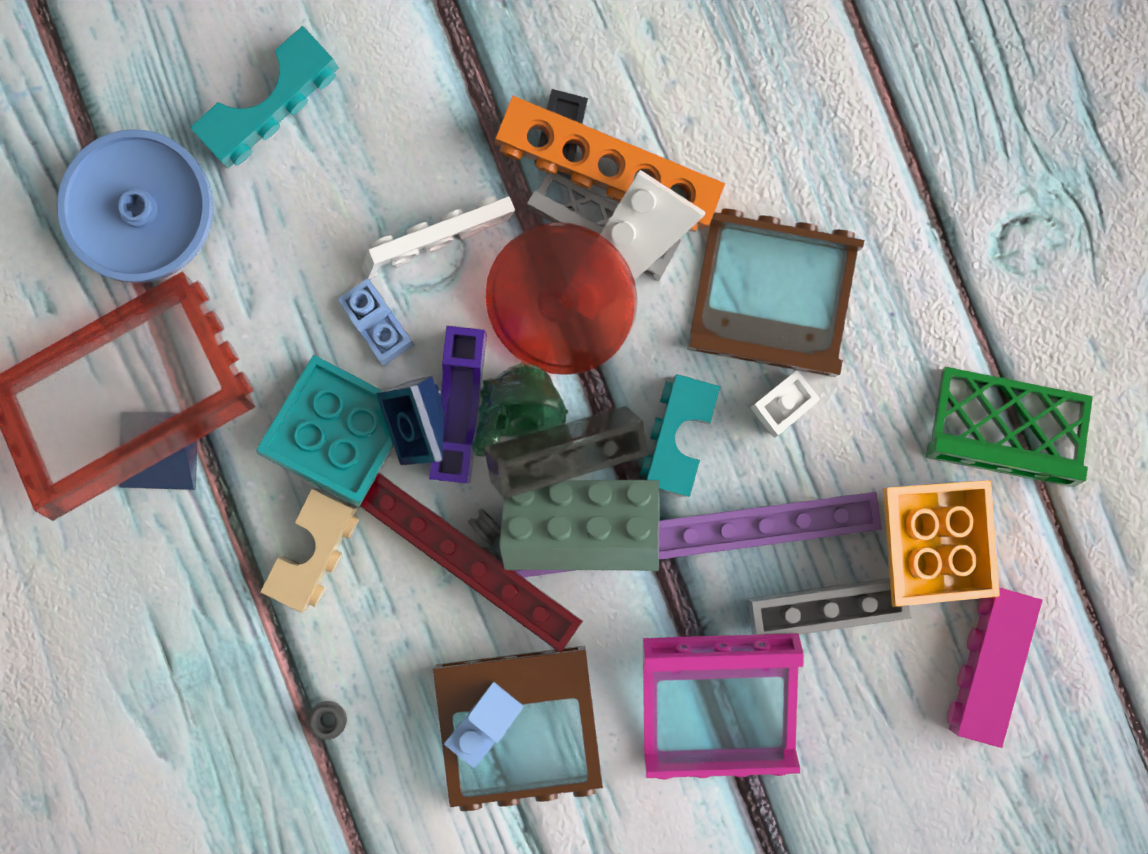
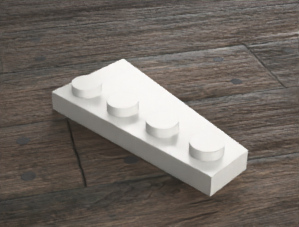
[560,170,706,320]
[361,196,515,279]

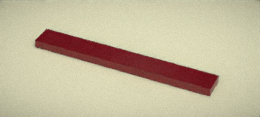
[360,472,584,653]

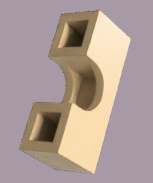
[261,488,359,613]

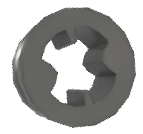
[468,508,501,546]

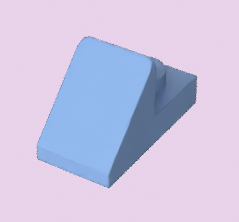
[444,682,523,768]

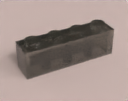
[484,406,648,499]

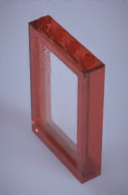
[0,271,256,521]

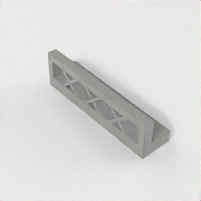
[527,173,681,281]

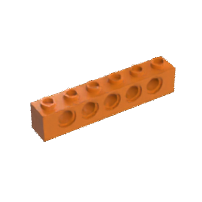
[494,95,726,232]

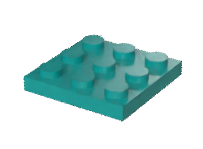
[256,354,394,507]

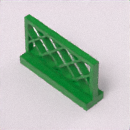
[926,367,1093,487]

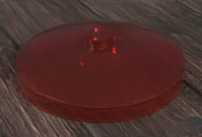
[486,222,637,375]

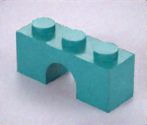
[640,374,721,497]

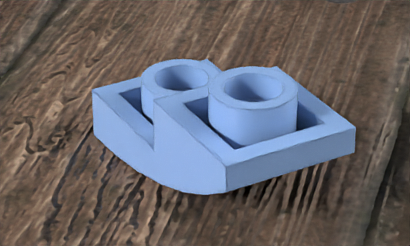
[337,278,415,366]

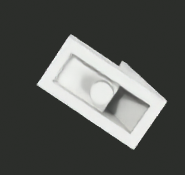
[750,370,820,438]

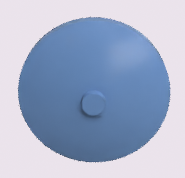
[57,129,213,283]

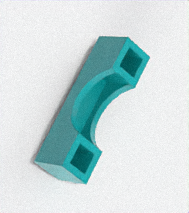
[190,25,339,168]

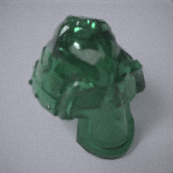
[472,362,568,457]

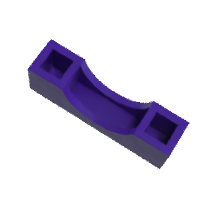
[429,326,487,484]

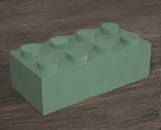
[500,480,660,571]

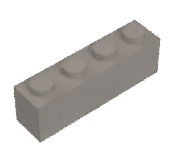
[747,578,911,635]

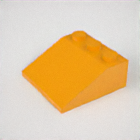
[883,480,1000,606]

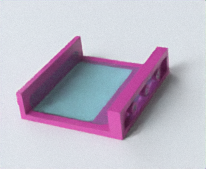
[643,633,804,780]

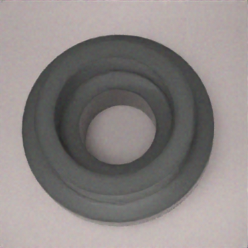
[308,701,347,740]

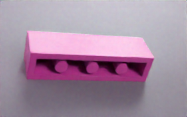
[947,587,1043,748]

